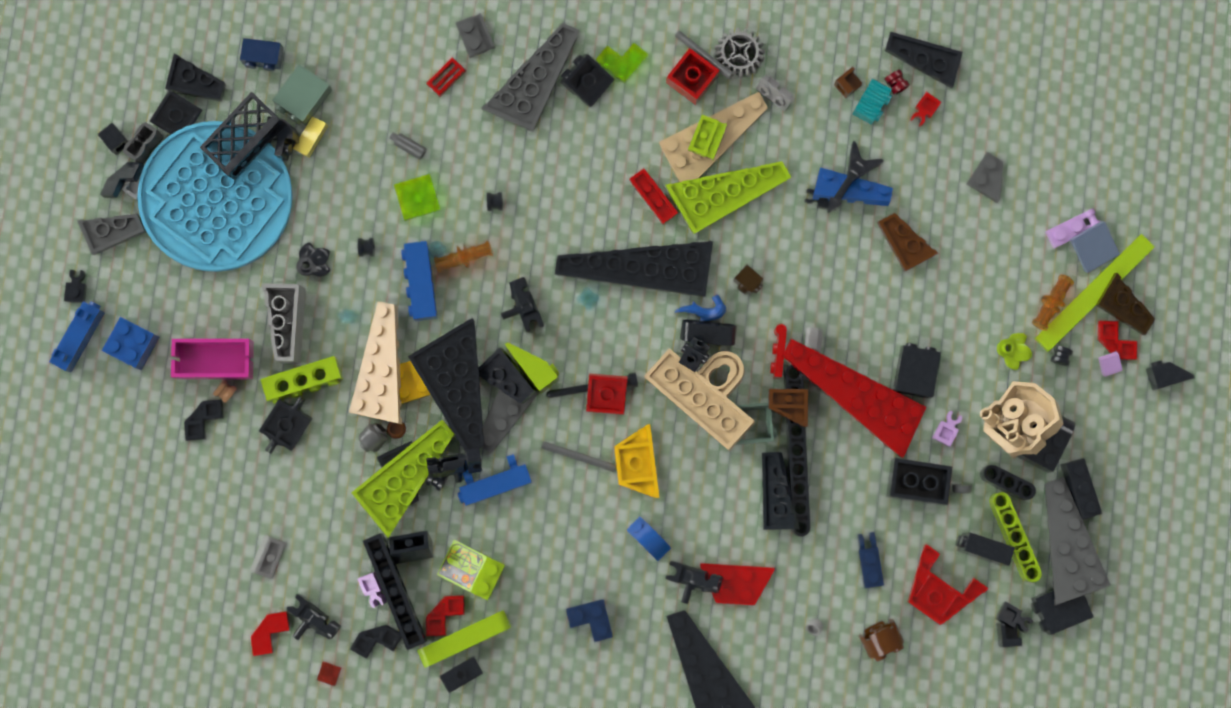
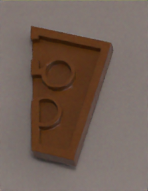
[877,213,939,272]

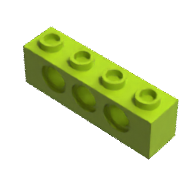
[260,356,344,404]

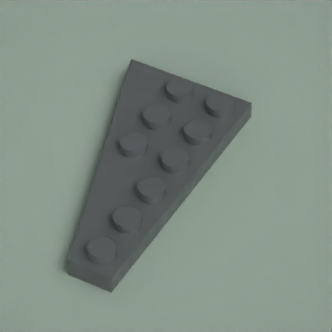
[482,23,580,132]

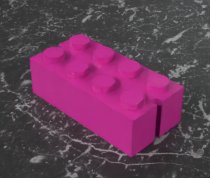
[171,339,254,379]

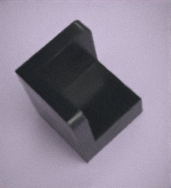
[98,123,128,155]
[996,623,1022,647]

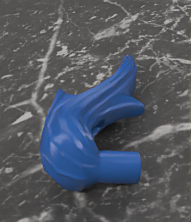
[674,294,726,321]

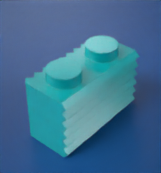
[852,78,892,125]

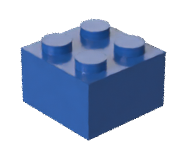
[101,317,160,371]

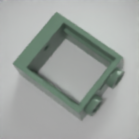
[736,403,777,445]

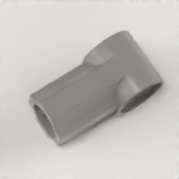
[804,327,823,353]

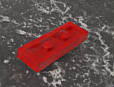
[629,168,678,225]

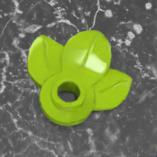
[997,333,1033,370]

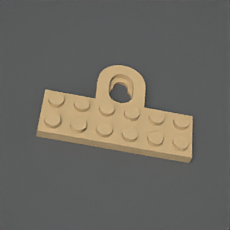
[644,348,755,452]

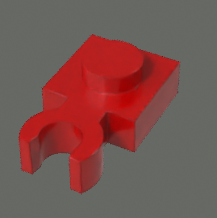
[910,91,942,127]

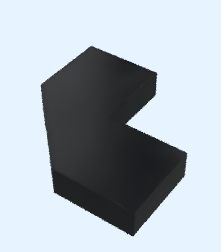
[100,162,144,198]
[184,399,224,441]
[350,625,402,659]

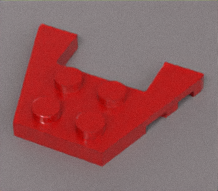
[907,544,989,625]

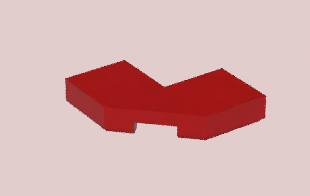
[1097,320,1137,360]
[426,595,465,637]
[250,611,290,656]

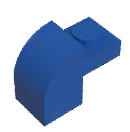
[627,516,671,561]

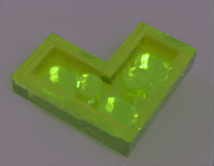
[595,43,648,84]

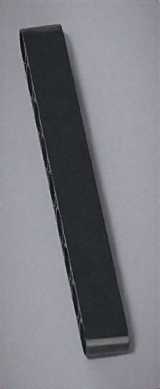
[784,365,811,537]

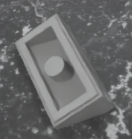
[250,534,286,579]

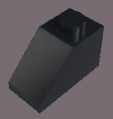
[1146,360,1195,391]

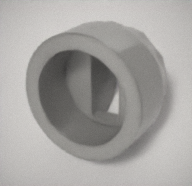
[806,618,823,636]

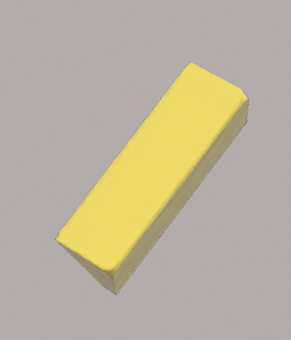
[293,117,329,158]

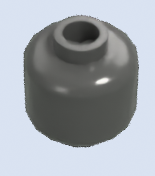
[358,423,387,452]

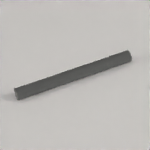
[675,31,734,80]
[541,441,616,472]

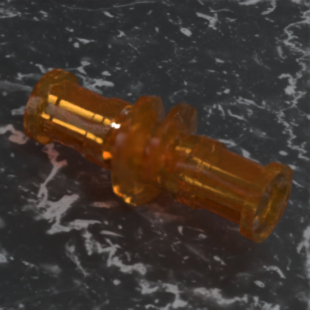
[434,240,494,273]
[1032,274,1074,331]

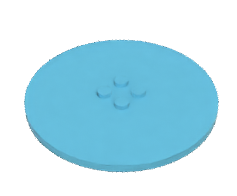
[137,121,293,272]

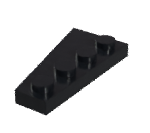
[885,32,963,89]

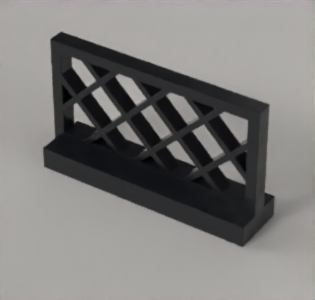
[200,92,286,180]

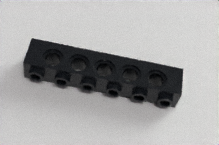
[363,533,428,650]

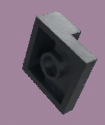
[560,54,615,108]

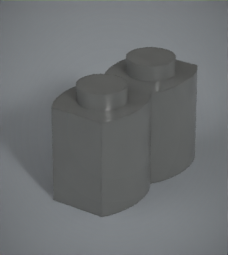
[123,122,162,164]

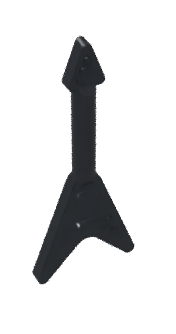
[827,141,884,213]

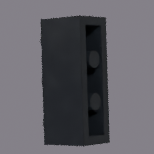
[1060,458,1103,520]

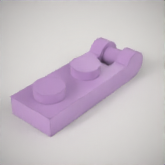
[1045,208,1101,248]

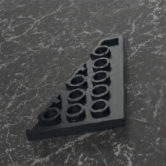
[408,317,485,451]

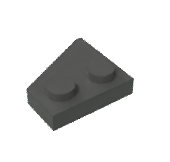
[966,152,1003,203]

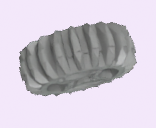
[714,27,765,79]

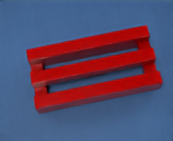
[426,57,466,97]

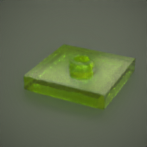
[393,173,441,221]

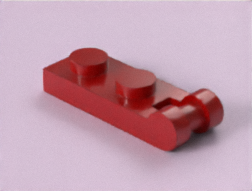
[770,324,787,379]

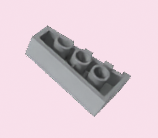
[262,284,306,364]

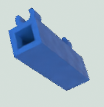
[49,301,105,373]
[457,454,532,506]

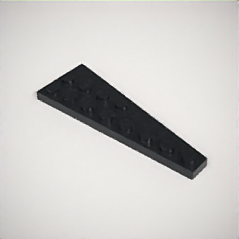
[554,241,713,297]

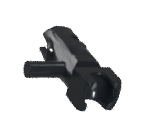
[501,277,544,333]
[426,448,482,483]
[665,560,723,604]
[286,593,341,640]

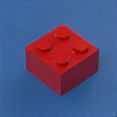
[666,48,720,105]

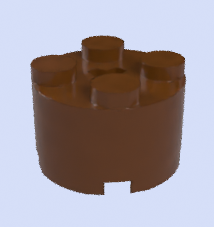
[858,619,904,662]

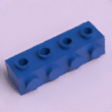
[401,241,438,322]

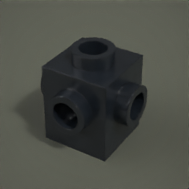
[678,337,710,372]

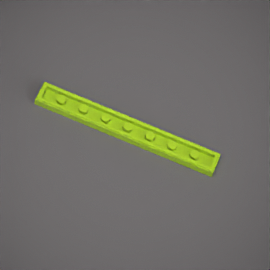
[1034,234,1155,352]

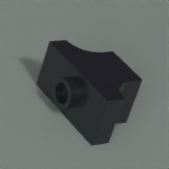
[439,656,484,693]

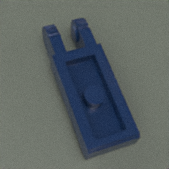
[857,532,884,588]

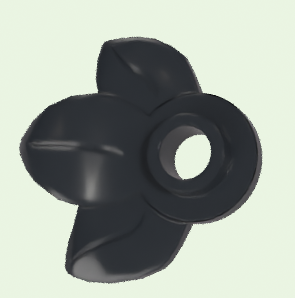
[296,242,331,277]

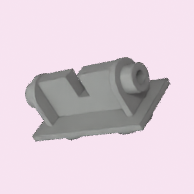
[756,75,795,112]

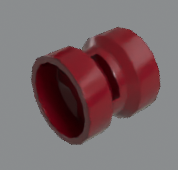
[884,69,910,95]

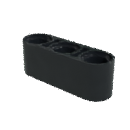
[680,319,737,346]
[980,465,1036,500]

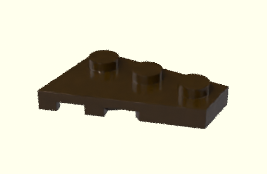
[1096,273,1155,336]

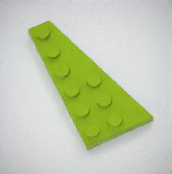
[665,161,792,235]

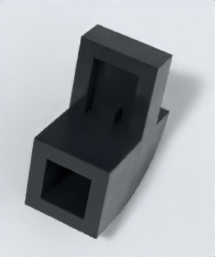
[267,116,299,161]

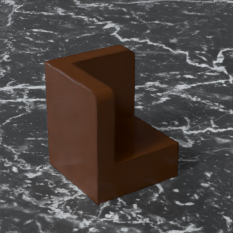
[834,66,862,99]

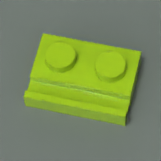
[688,114,727,160]

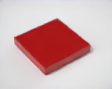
[586,373,628,415]

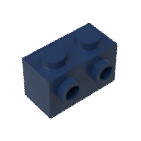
[240,38,284,71]

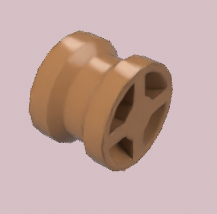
[213,379,237,403]

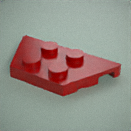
[700,563,775,606]

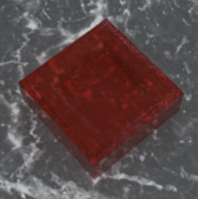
[316,661,342,686]

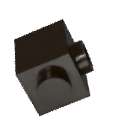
[733,264,764,295]

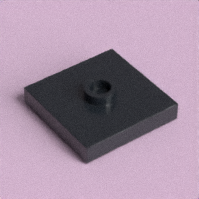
[149,89,203,135]

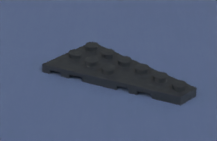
[666,610,755,708]

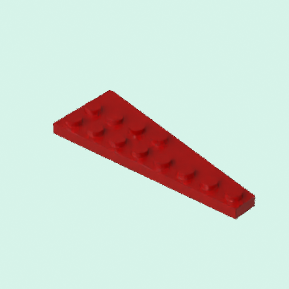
[782,339,927,458]

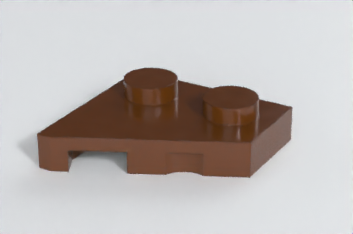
[768,389,808,427]

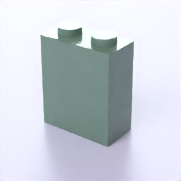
[272,64,332,126]

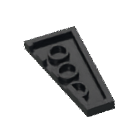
[762,452,799,530]

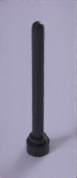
[546,372,638,398]

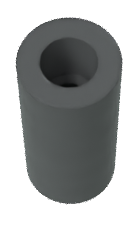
[389,132,427,160]

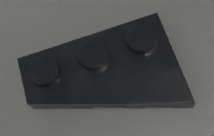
[478,347,537,404]

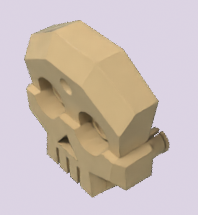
[980,381,1063,459]

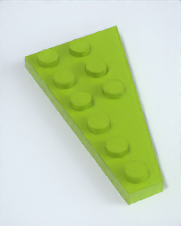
[351,419,454,538]

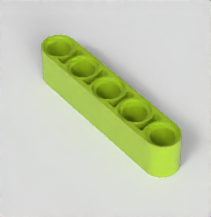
[989,492,1042,582]
[417,610,512,668]

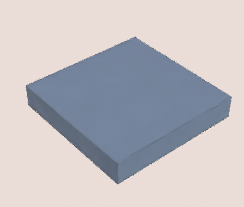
[1070,221,1120,273]

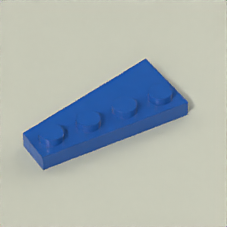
[812,167,893,206]

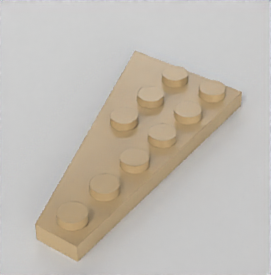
[659,92,768,182]
[349,301,402,424]

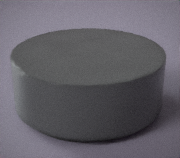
[952,484,972,493]

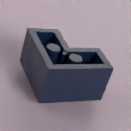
[566,598,613,642]

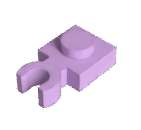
[932,411,962,447]
[358,572,387,608]

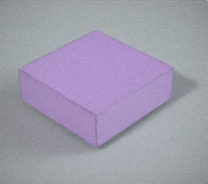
[1098,352,1123,377]

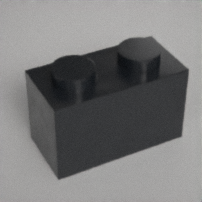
[389,530,434,564]

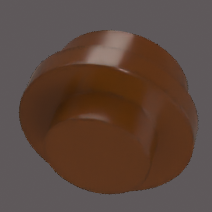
[387,422,406,439]

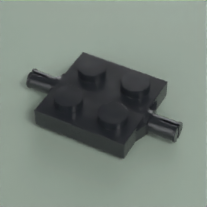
[259,396,313,454]

